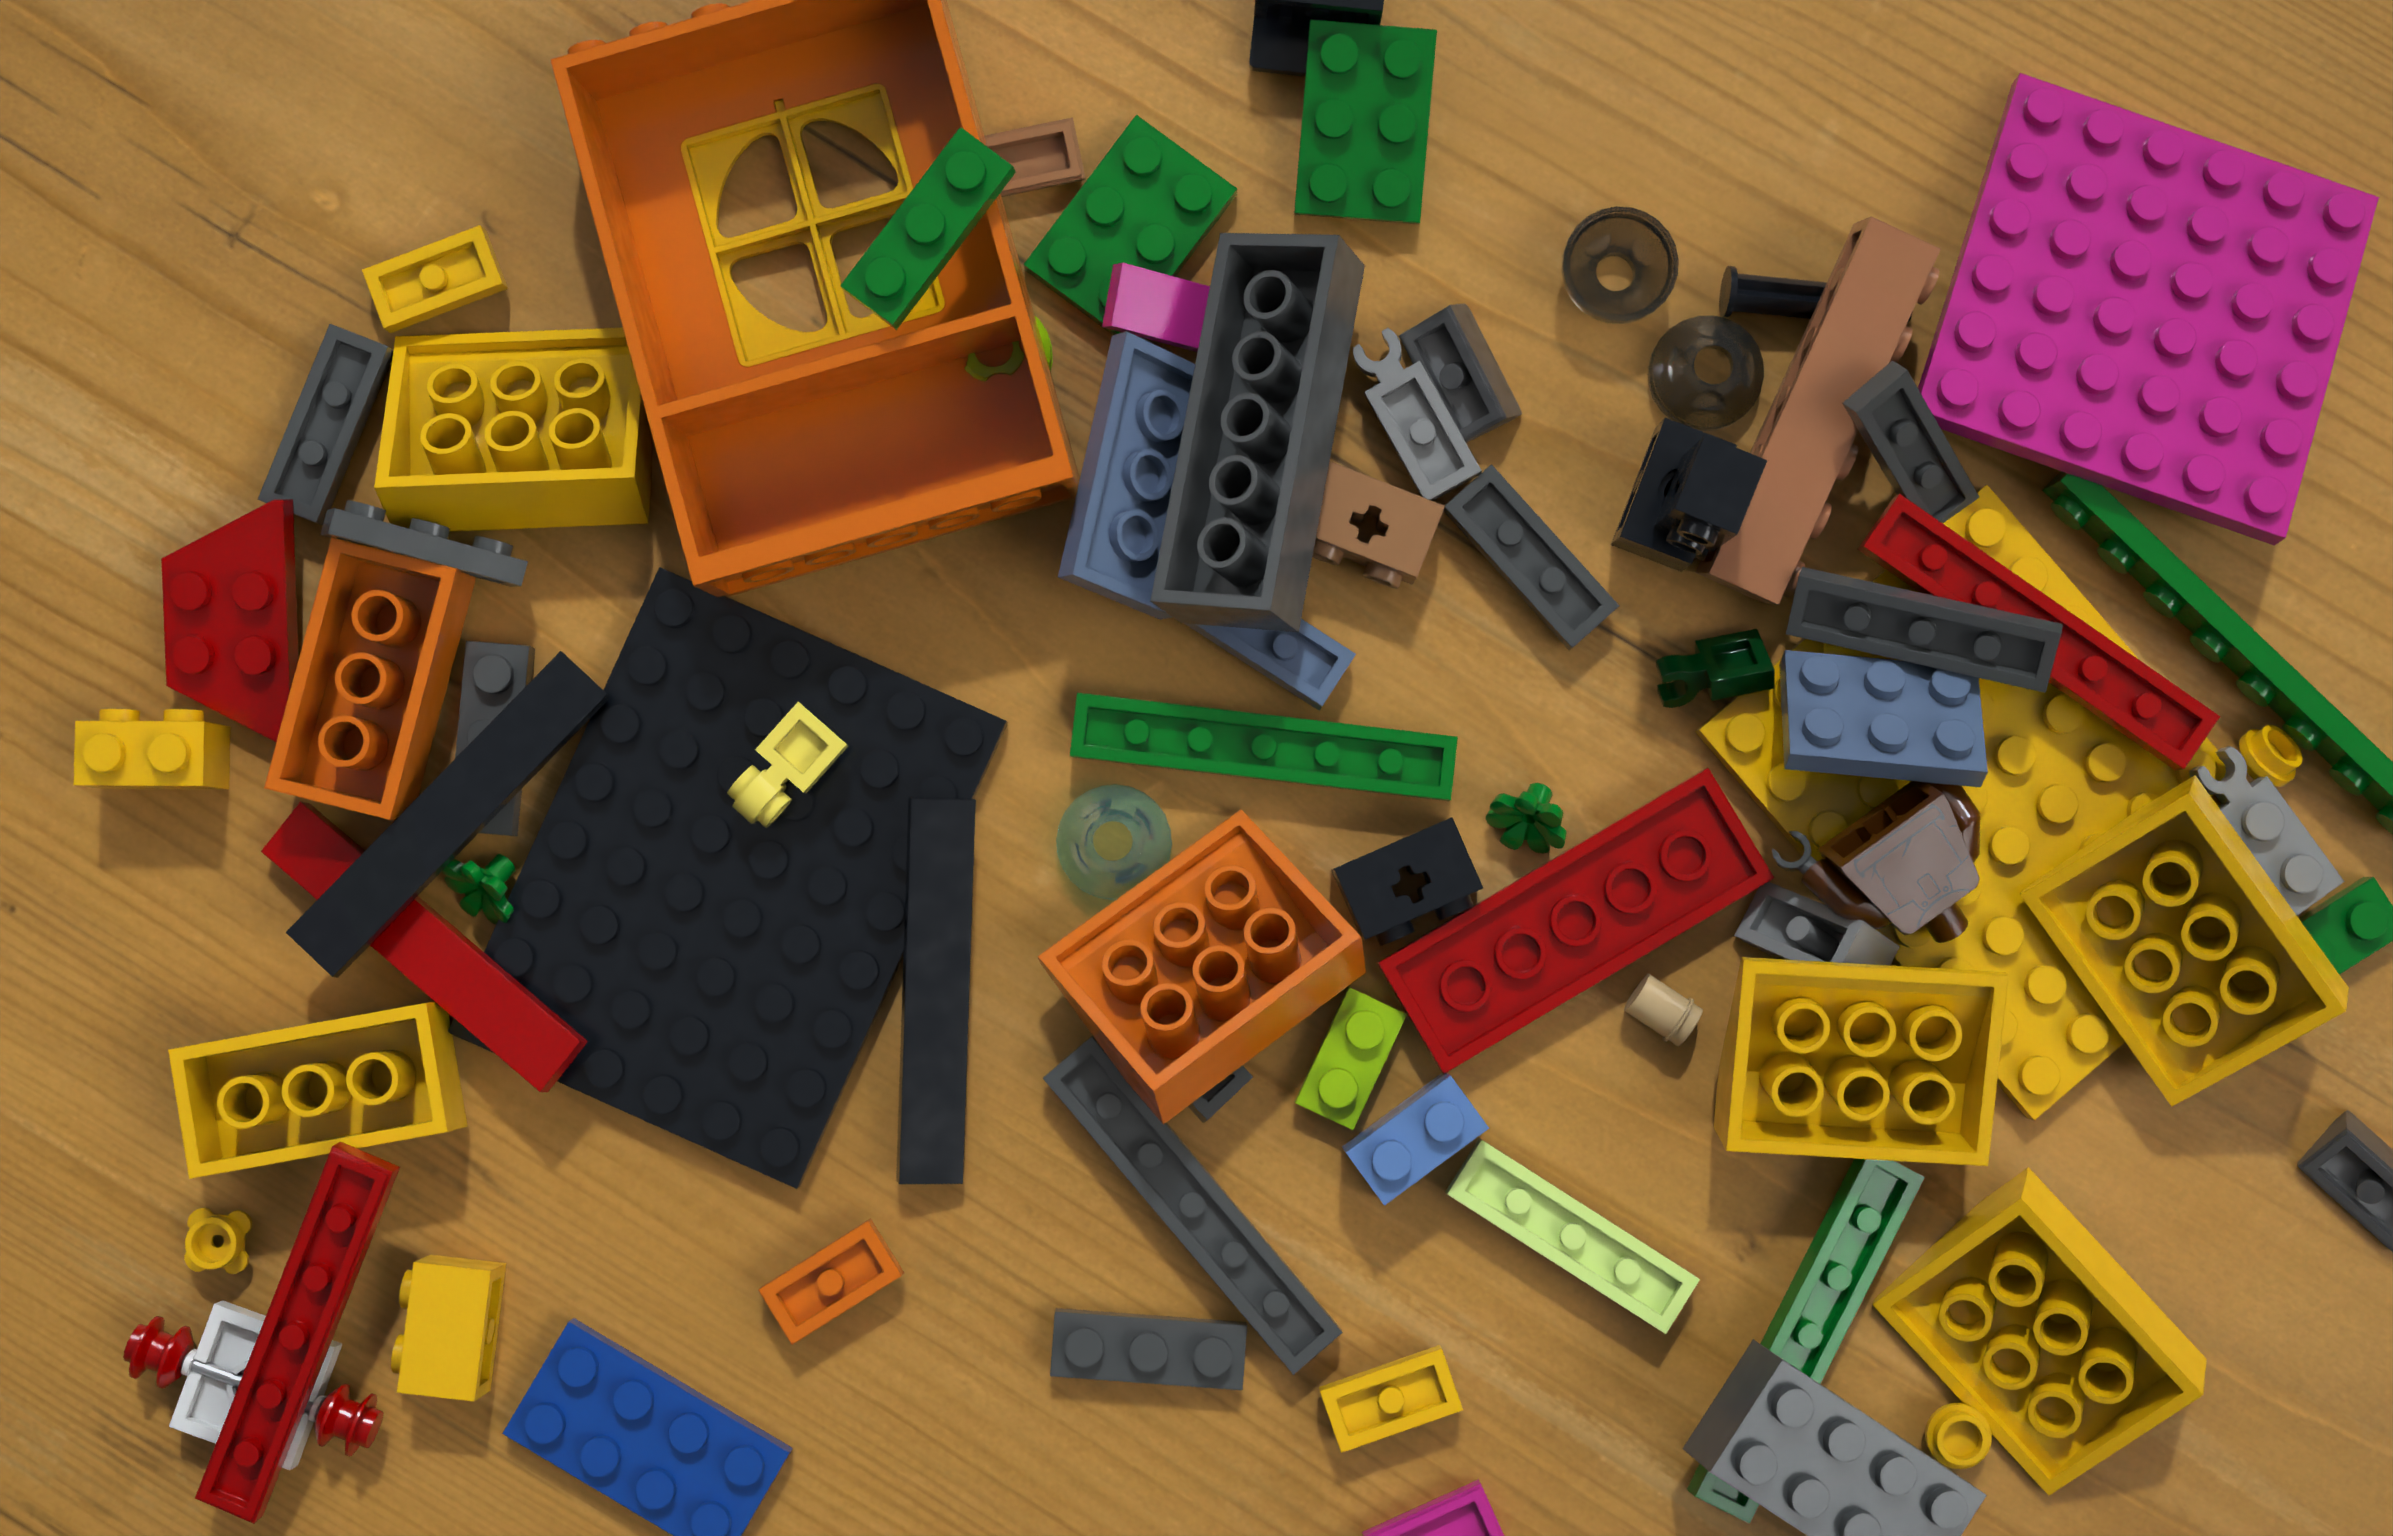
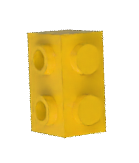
[73,709,231,789]

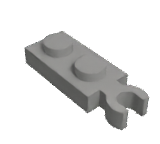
[1353,328,1482,501]
[2189,746,2345,916]

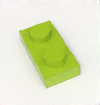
[1294,986,1407,1130]

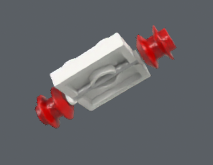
[123,1300,384,1470]

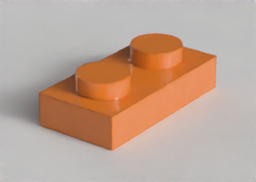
[758,1218,904,1345]

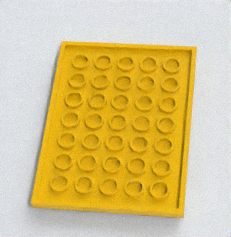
[1695,485,2226,1120]

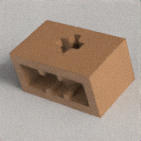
[1312,461,1445,589]

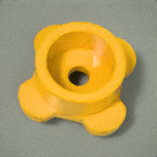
[184,1208,252,1274]

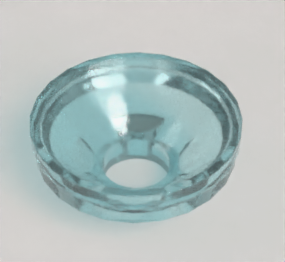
[1056,784,1172,900]

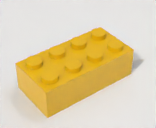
[168,1002,468,1179]

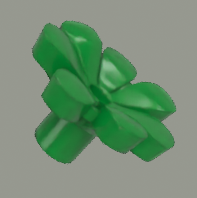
[1485,783,1567,854]
[442,854,516,925]

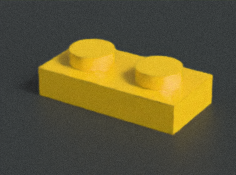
[362,225,508,333]
[1319,1345,1463,1453]

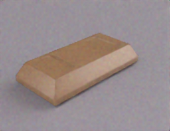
[985,117,1086,197]

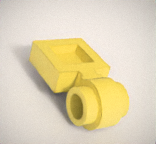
[727,702,848,828]

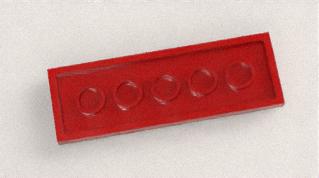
[1377,768,1774,1074]

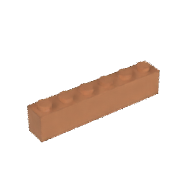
[1695,216,1941,605]

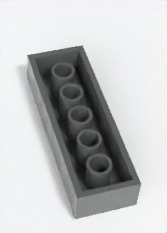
[1150,233,1365,632]

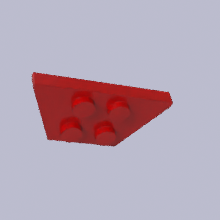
[161,499,299,742]

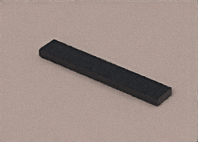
[286,651,611,978]
[896,797,976,1184]

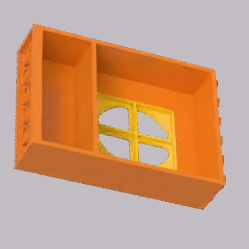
[550,0,1080,597]

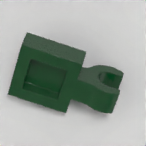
[1656,629,1775,708]

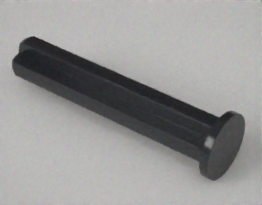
[1719,266,1913,323]

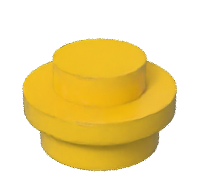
[2239,725,2303,787]
[1925,1403,1992,1469]

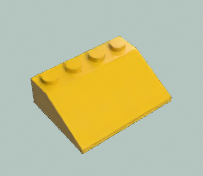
[374,327,652,531]
[2020,775,2349,1107]
[1713,957,2009,1166]
[1872,1167,2207,1496]

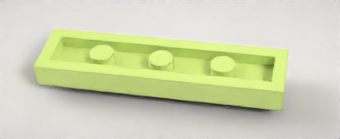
[1445,1138,1700,1334]

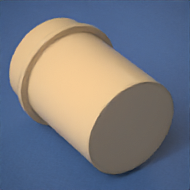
[1624,974,1703,1046]

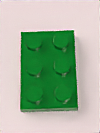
[1294,20,1437,224]
[1023,115,1237,335]

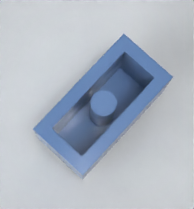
[1342,1073,1489,1206]

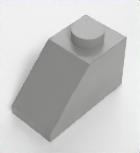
[1734,882,1900,965]

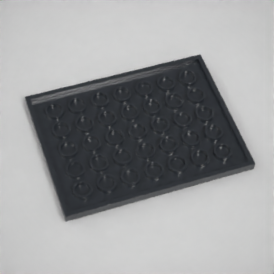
[448,567,1008,1189]

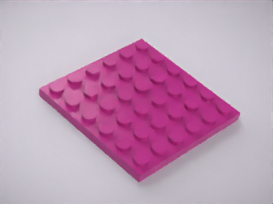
[1918,73,2379,546]

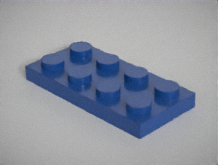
[502,1318,793,1536]

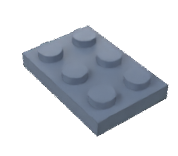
[1779,650,1988,787]

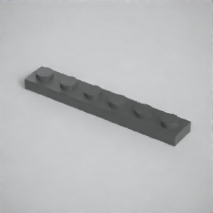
[1043,1035,1343,1375]

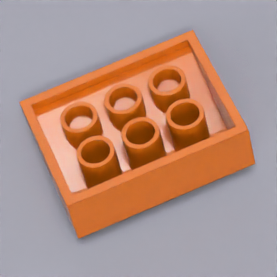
[1038,809,1366,1125]

